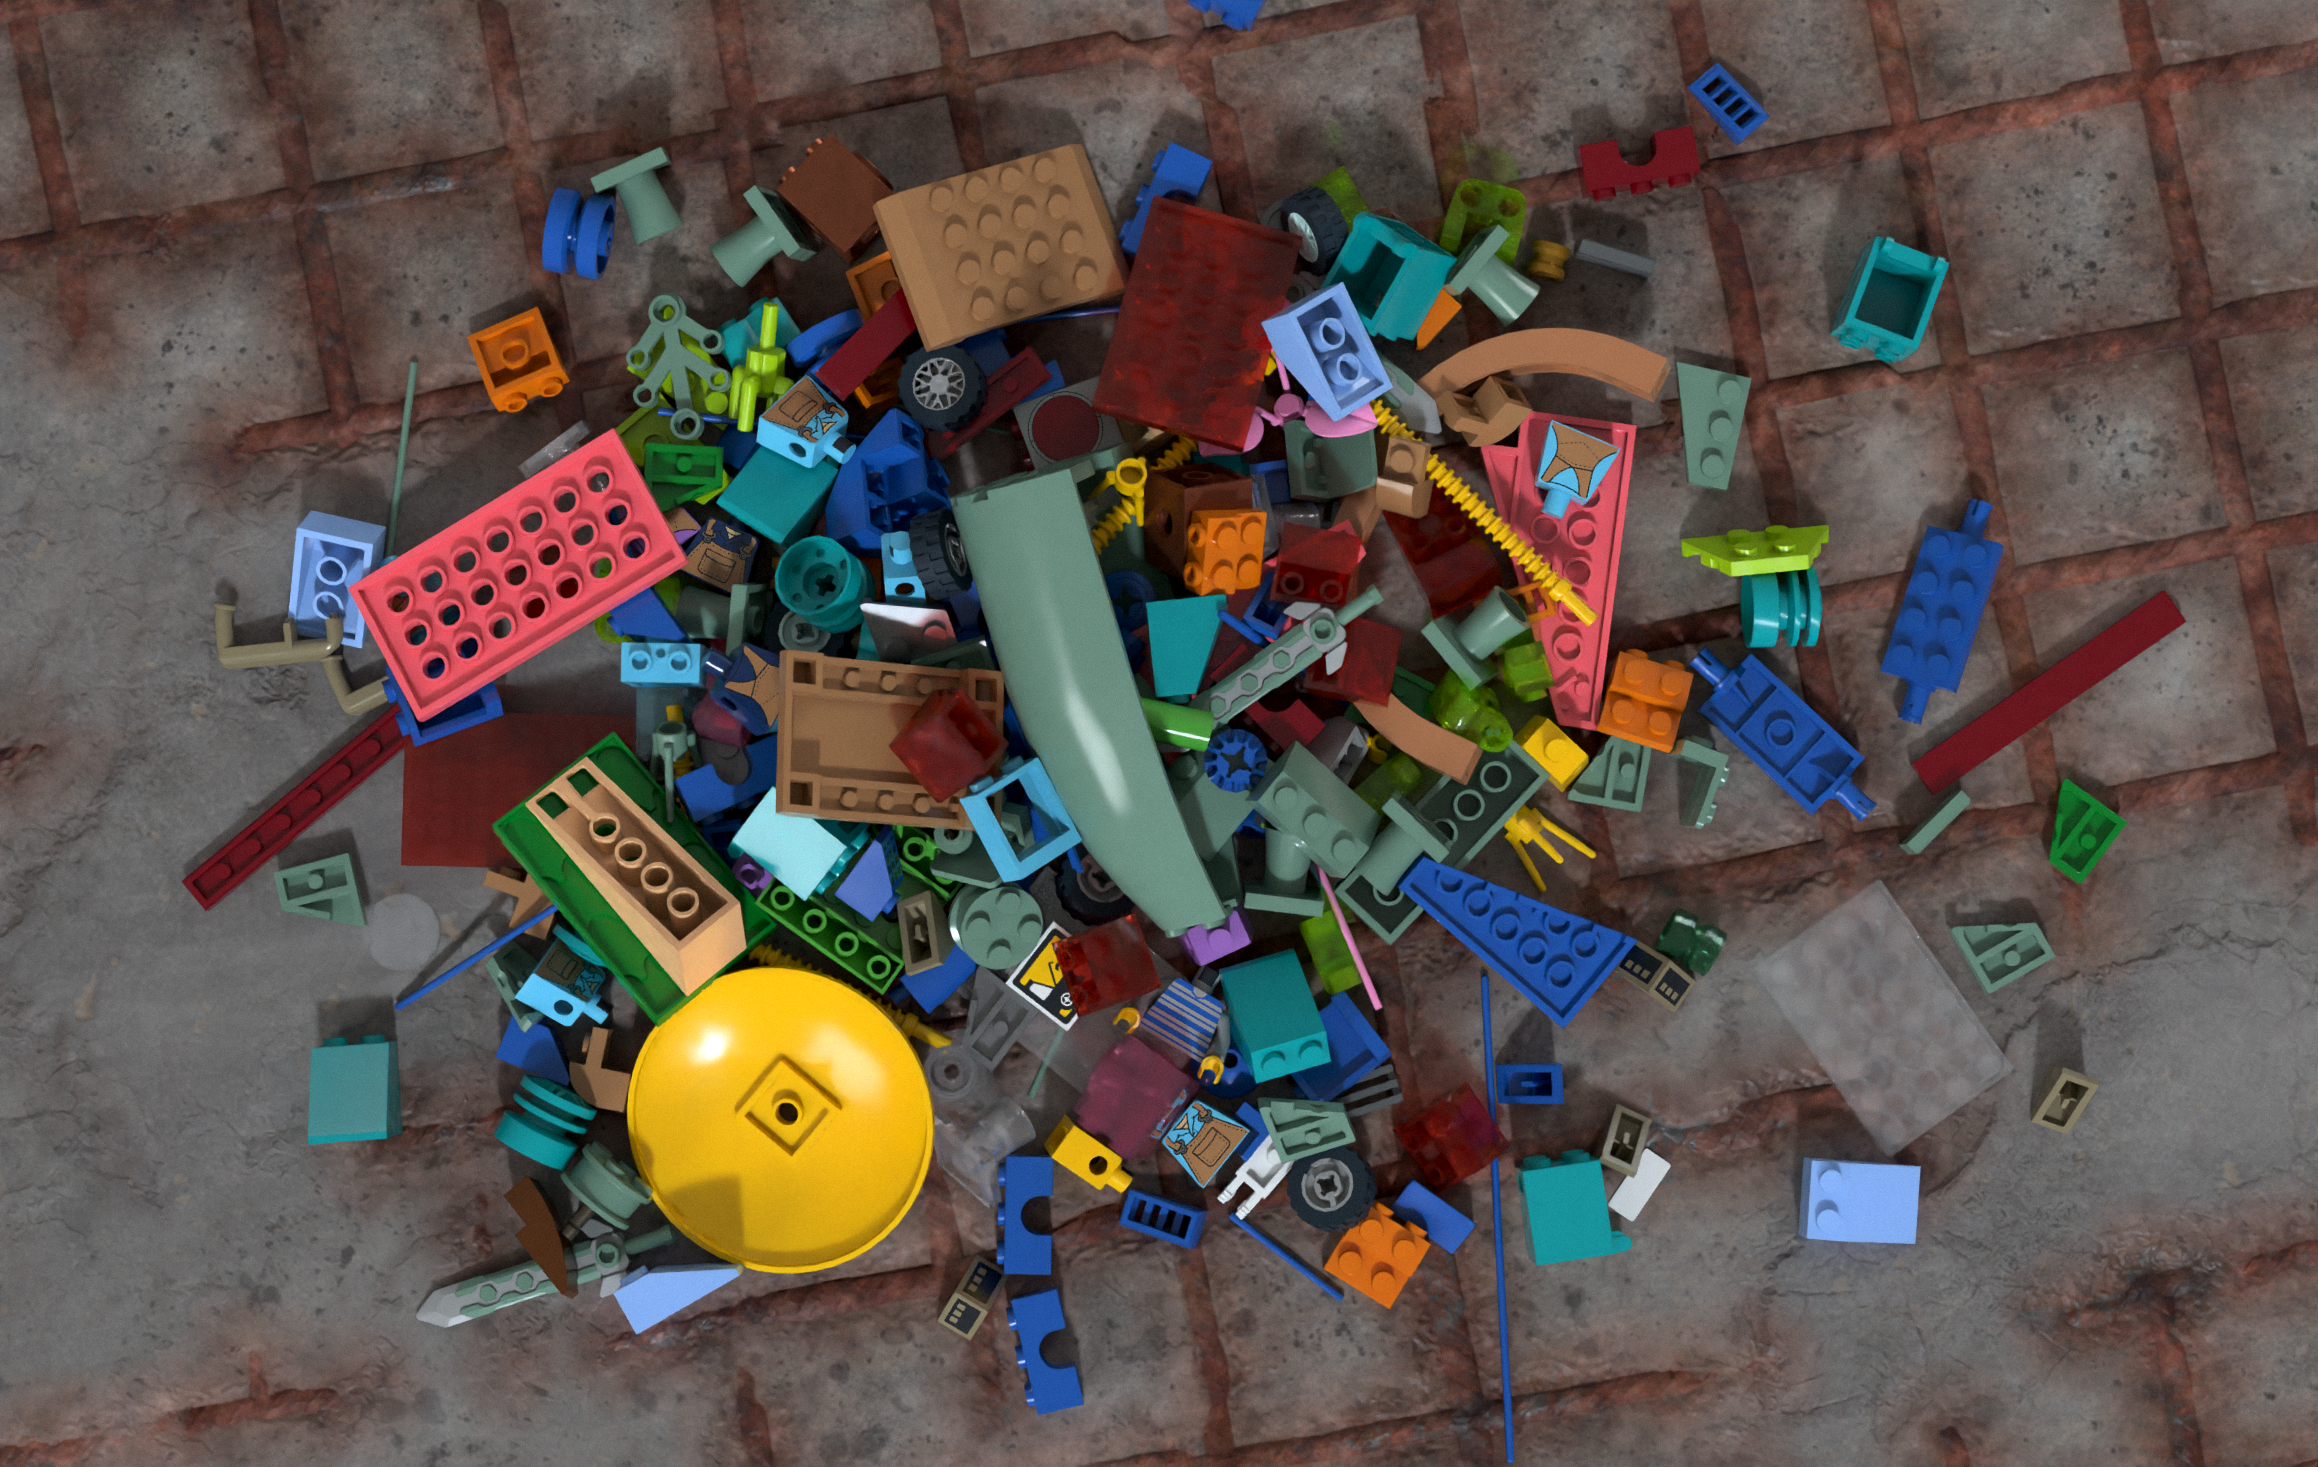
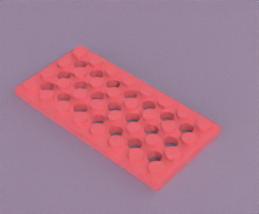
[348,428,690,722]

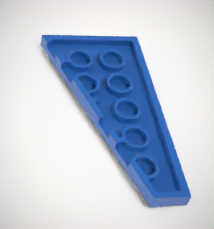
[1396,854,1638,1029]

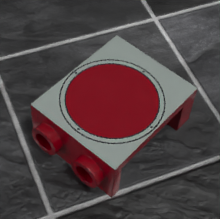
[1008,376,1124,472]

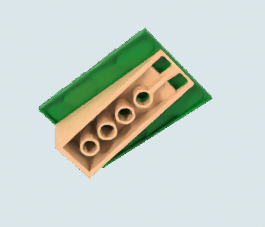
[492,731,777,1027]

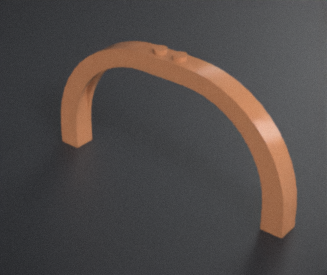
[1323,328,1671,786]

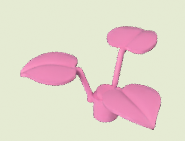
[1198,297,1378,458]

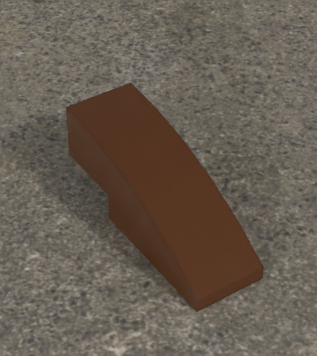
[503,1175,578,1299]

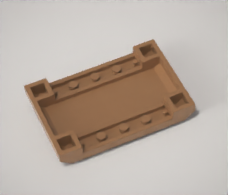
[872,144,1136,352]
[775,649,1004,831]

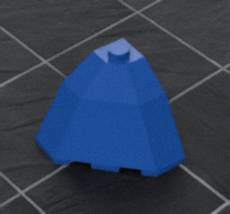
[825,408,953,559]

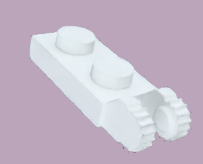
[1217,1134,1298,1220]

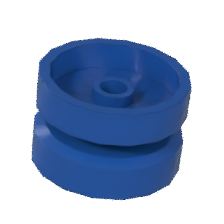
[542,186,616,281]
[785,309,866,394]

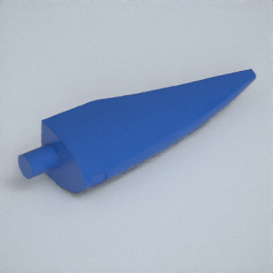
[888,889,1031,1014]

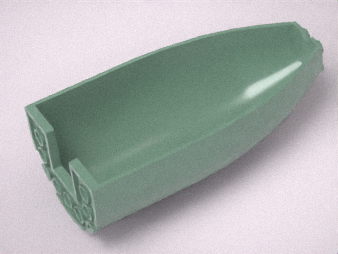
[949,441,1243,938]

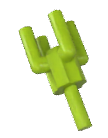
[728,302,795,432]

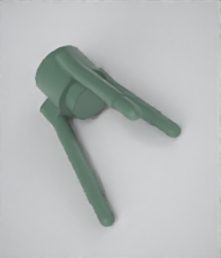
[649,721,705,824]

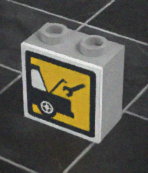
[1005,921,1115,1031]

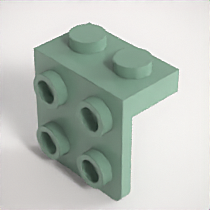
[1284,419,1378,503]
[1665,735,1730,829]
[930,801,1035,889]

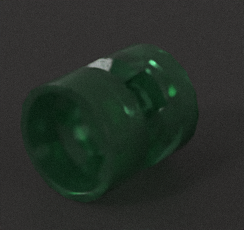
[1655,907,1727,976]

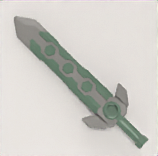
[1241,248,1442,434]
[1155,584,1385,752]
[416,1218,675,1328]

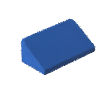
[1389,1177,1476,1254]

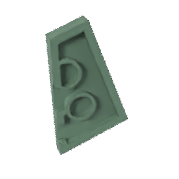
[1675,362,1752,492]

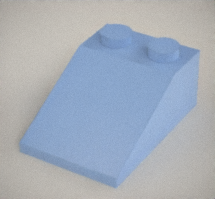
[1261,282,1393,422]
[288,510,386,648]
[1798,1157,1921,1244]
[613,1262,747,1335]

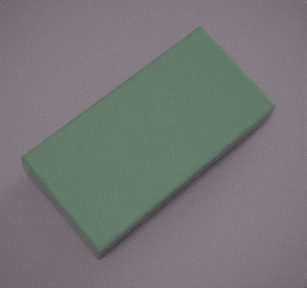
[1899,790,1971,854]

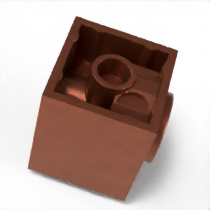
[777,133,895,266]
[1144,461,1252,584]

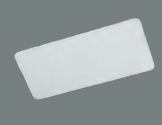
[1608,1149,1671,1221]

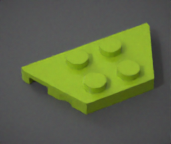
[1681,525,1829,577]

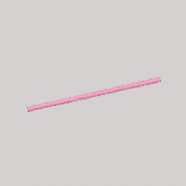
[1312,860,1383,1011]

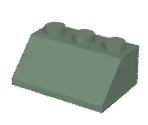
[1166,724,1275,862]
[1245,740,1382,879]

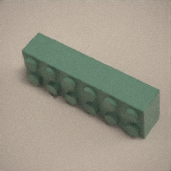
[1333,722,1551,945]

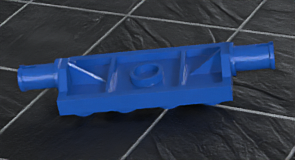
[1880,498,2004,725]
[1689,646,1877,822]

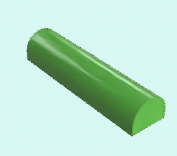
[1140,697,1214,752]

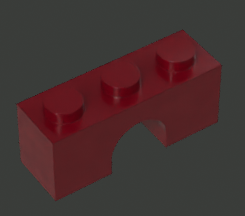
[1574,126,1701,202]
[1209,642,1326,757]

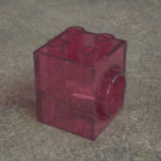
[1072,1033,1201,1161]

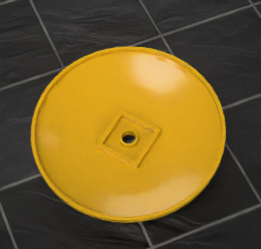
[627,966,935,1273]

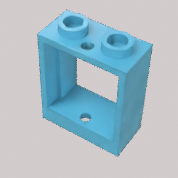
[621,642,711,688]
[959,756,1082,882]

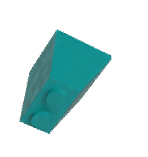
[716,445,840,549]
[1146,594,1229,705]
[1219,948,1331,1084]
[308,1034,403,1144]

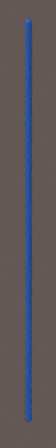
[1481,974,1514,1463]

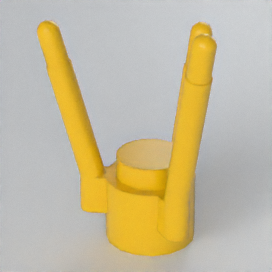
[1088,457,1147,526]
[1504,804,1596,893]

